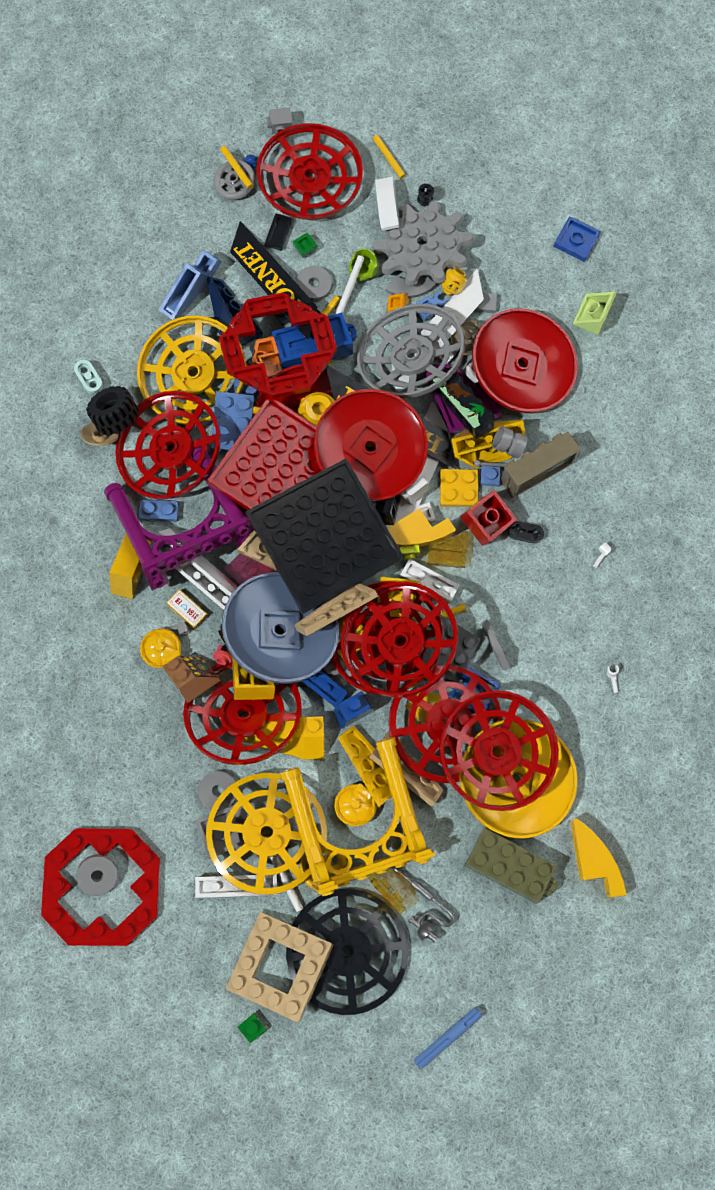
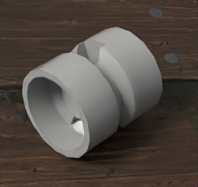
[492,426,527,458]

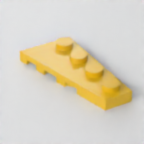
[338,725,391,807]

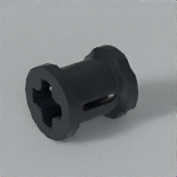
[417,183,434,207]

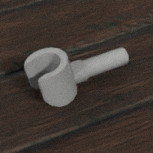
[161,622,189,636]

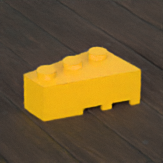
[232,657,275,700]

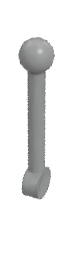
[474,460,507,467]

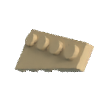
[294,584,378,636]
[369,730,443,807]

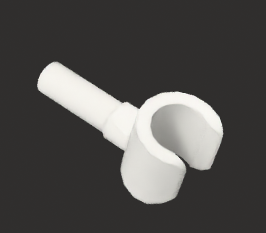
[593,542,611,569]
[606,665,619,693]

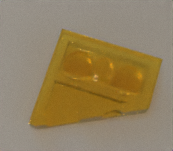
[427,531,468,568]
[368,872,406,914]

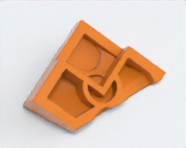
[251,336,282,378]

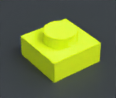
[399,545,420,560]

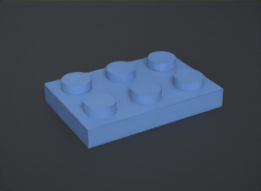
[211,391,254,450]

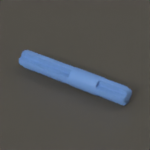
[414,1008,482,1069]

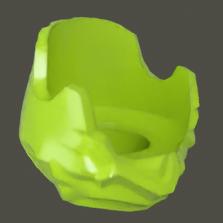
[348,248,378,282]

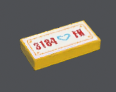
[166,589,208,629]

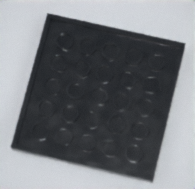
[245,458,404,615]

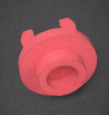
[213,645,232,665]

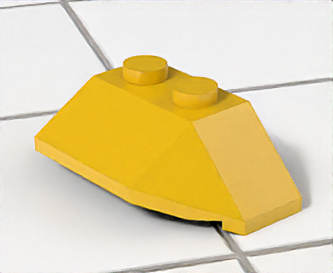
[451,420,526,469]

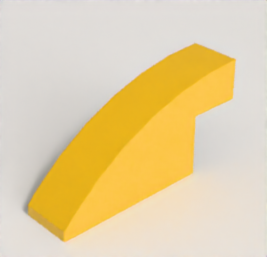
[387,508,456,548]
[570,819,627,898]

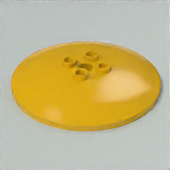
[459,719,577,839]

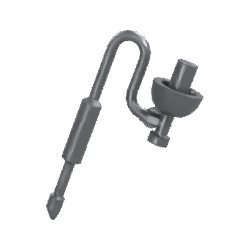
[391,866,455,943]

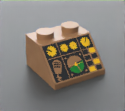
[162,656,220,703]

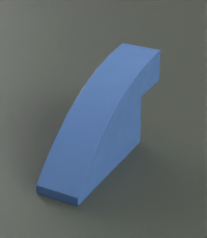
[159,250,222,320]

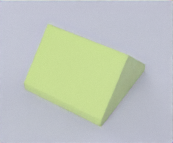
[573,292,616,335]

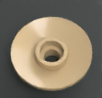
[81,423,119,446]

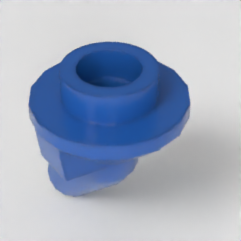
[242,154,258,177]

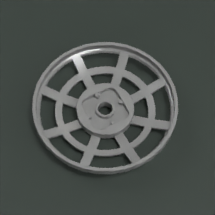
[357,304,465,398]

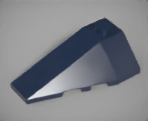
[207,276,263,345]

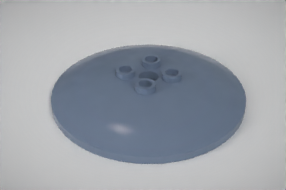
[222,572,339,684]

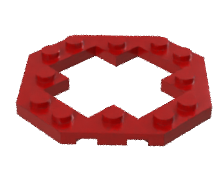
[219,292,337,399]
[41,828,160,946]

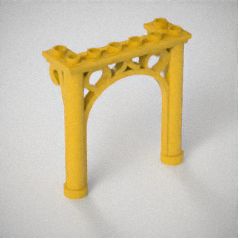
[280,737,435,896]

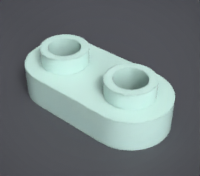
[74,360,103,394]

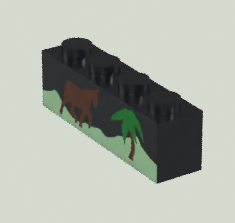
[433,371,495,440]

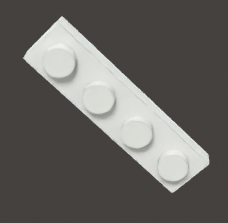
[195,874,277,898]

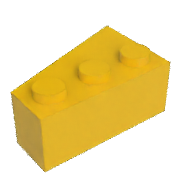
[109,534,152,599]

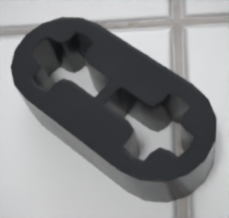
[508,521,544,543]

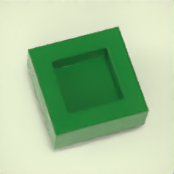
[293,232,318,258]
[238,1013,267,1043]

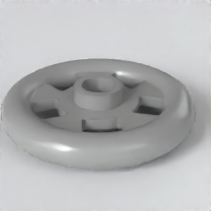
[214,160,255,200]

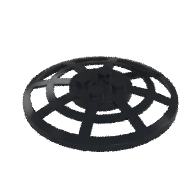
[286,889,408,1015]

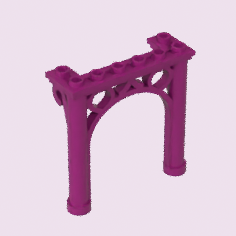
[104,447,253,591]

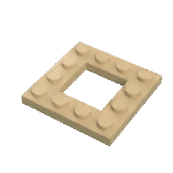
[226,912,334,1023]

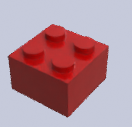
[460,490,517,546]

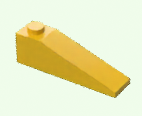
[245,716,324,760]

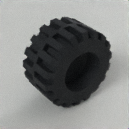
[86,386,139,435]

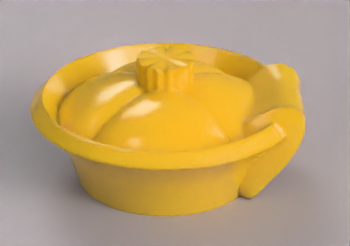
[297,392,335,427]
[140,628,182,668]
[334,783,377,826]

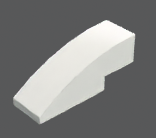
[375,176,399,231]

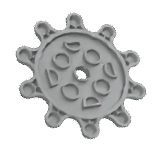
[372,201,474,286]

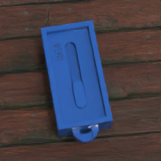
[272,312,357,370]

